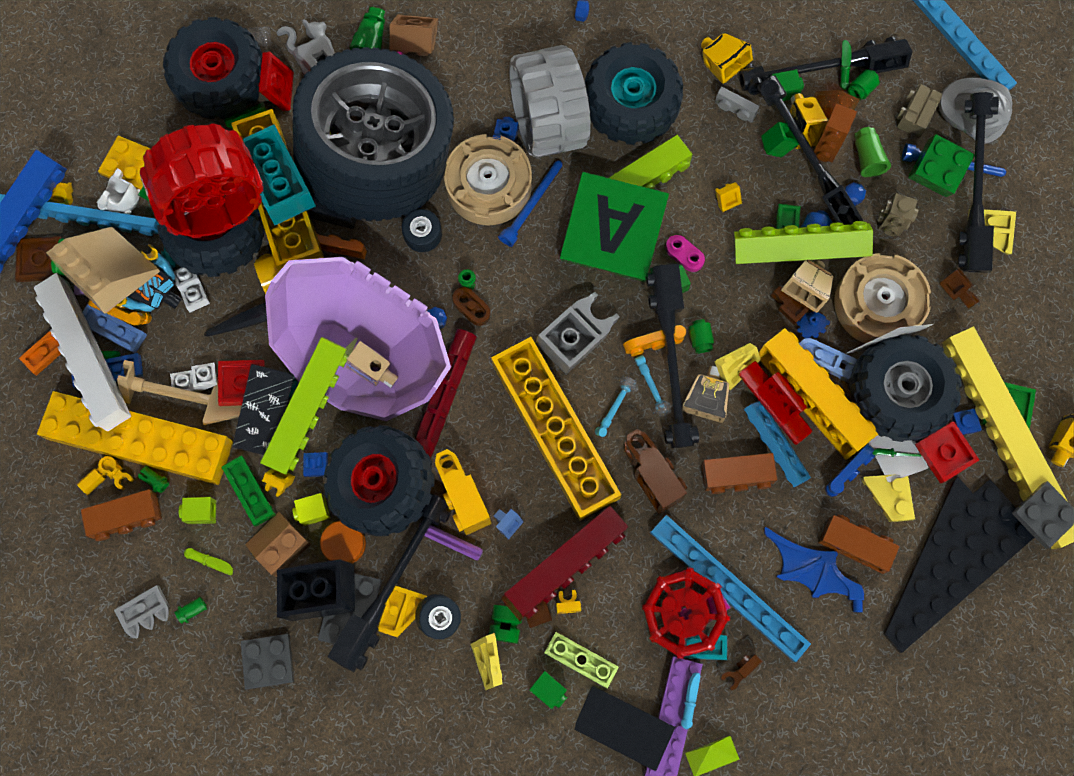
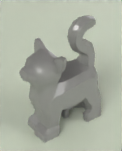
[277,19,335,75]

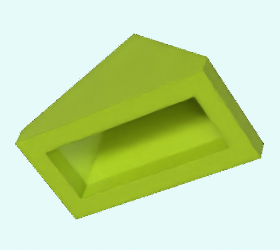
[685,736,740,776]

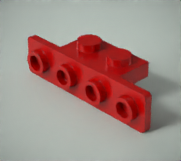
[738,361,812,445]

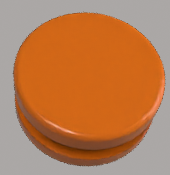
[320,520,366,564]

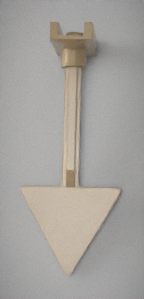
[117,360,242,425]

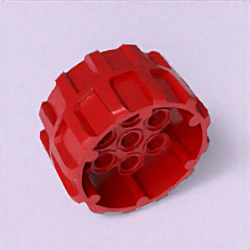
[140,123,264,238]

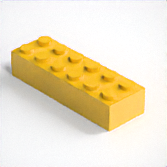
[759,328,878,460]

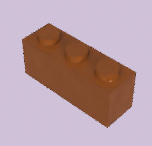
[814,103,857,163]
[701,453,777,494]
[81,489,162,541]
[818,514,900,574]

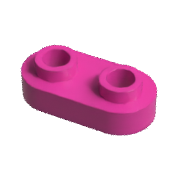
[665,235,705,272]

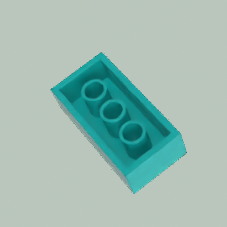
[243,124,316,225]

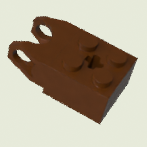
[624,429,687,515]

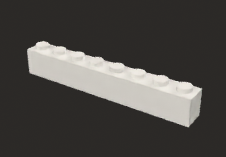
[34,273,132,432]

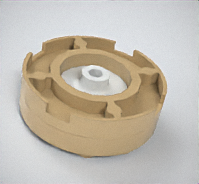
[444,134,532,225]
[834,253,931,344]

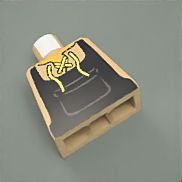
[682,366,729,423]

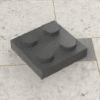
[1012,481,1074,549]
[241,634,294,690]

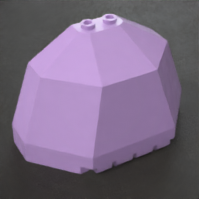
[265,257,451,421]

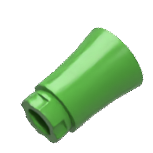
[854,127,891,177]

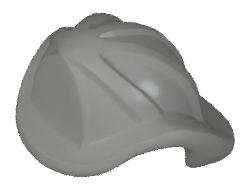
[938,78,1012,144]

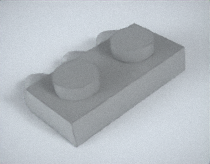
[114,585,170,639]

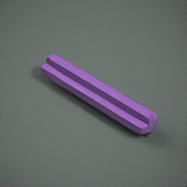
[419,523,483,560]

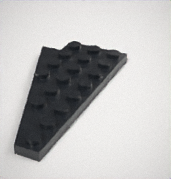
[883,477,1035,653]

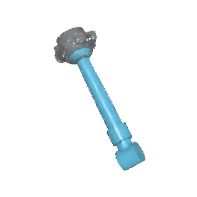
[634,355,673,417]
[595,376,638,437]

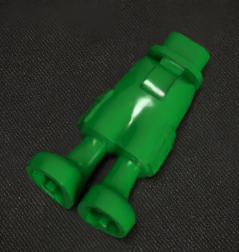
[350,7,385,50]

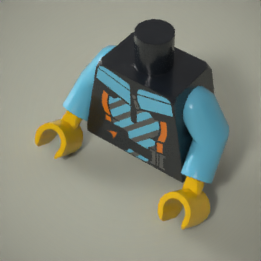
[116,244,182,312]

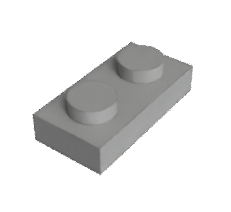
[715,87,759,122]

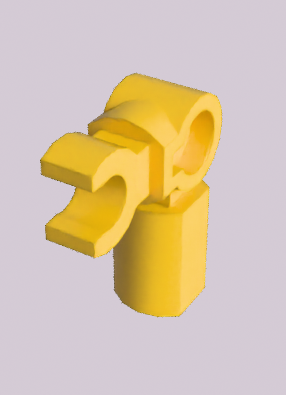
[77,456,134,495]

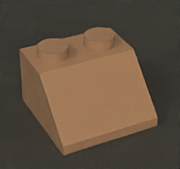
[389,15,438,56]
[245,512,311,577]

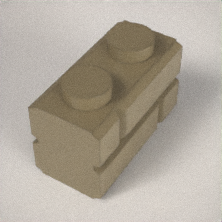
[897,84,942,138]

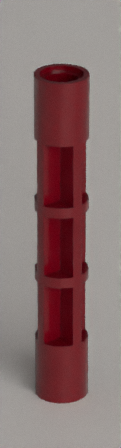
[415,329,477,459]

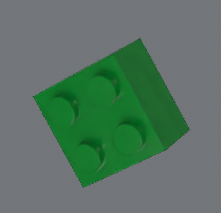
[908,134,975,197]

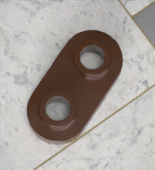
[453,287,490,326]

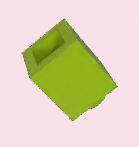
[179,497,217,524]

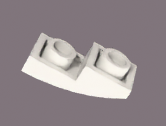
[174,267,210,313]
[170,363,217,392]

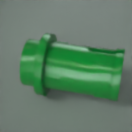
[458,269,476,290]
[138,466,169,493]
[174,596,207,624]

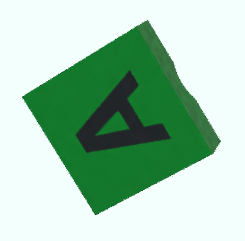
[560,172,669,283]

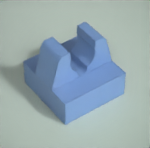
[494,509,523,539]

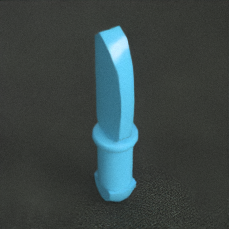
[681,673,701,729]

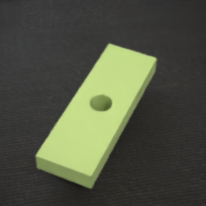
[545,632,619,689]

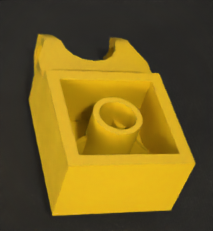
[435,449,492,535]

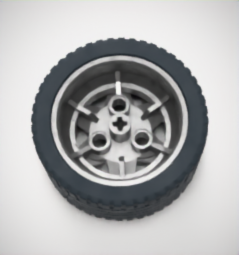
[293,47,454,221]

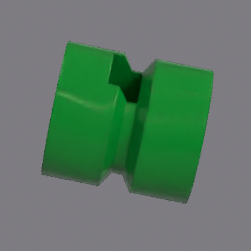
[488,605,522,644]

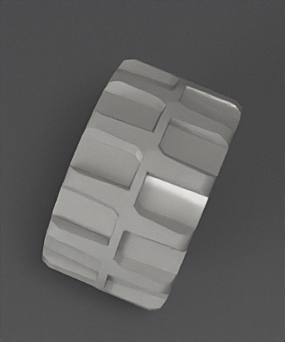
[509,45,590,158]

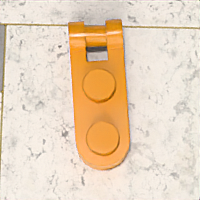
[88,299,152,325]
[623,325,686,356]

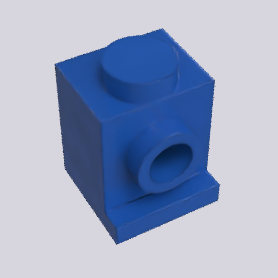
[492,117,518,143]

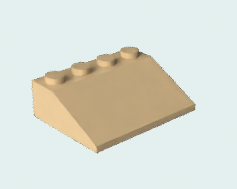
[46,227,160,314]

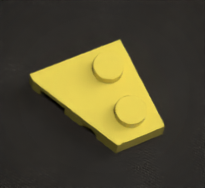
[968,209,1016,255]
[715,343,761,391]
[862,474,915,522]
[471,633,502,690]

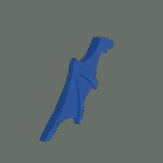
[764,527,864,613]

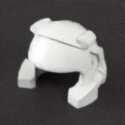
[96,168,140,215]

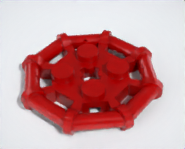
[642,567,730,659]

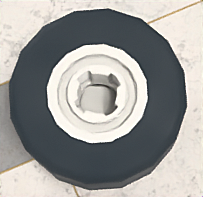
[401,209,442,252]
[415,594,461,639]

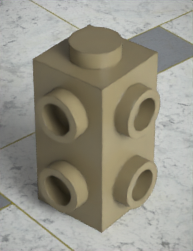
[877,193,918,236]

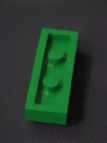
[221,455,276,527]

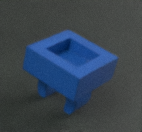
[303,452,328,477]

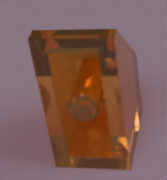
[813,90,860,120]

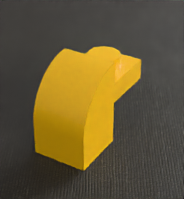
[254,254,279,294]

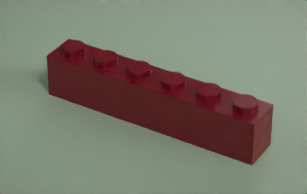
[501,506,628,621]

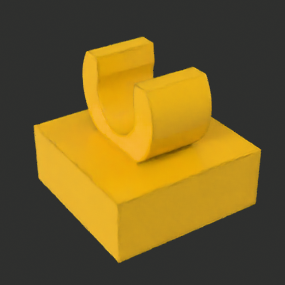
[48,182,73,205]
[715,182,742,212]
[262,469,295,497]
[556,590,581,614]

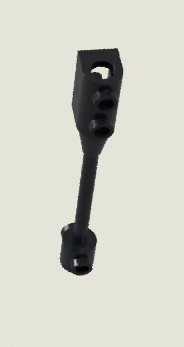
[739,36,913,95]
[757,75,865,225]
[958,92,999,273]
[646,264,699,448]
[327,494,452,673]

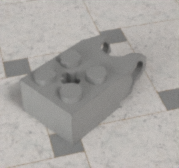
[535,292,620,375]

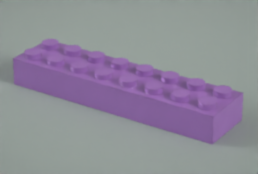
[644,656,703,776]

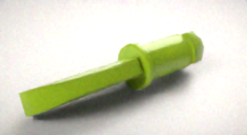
[184,548,233,575]

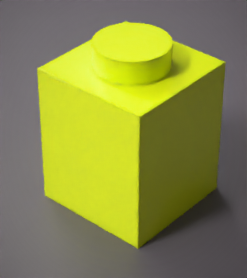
[292,493,331,526]

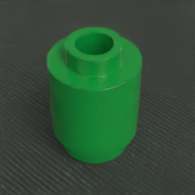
[848,69,880,101]
[688,319,714,354]

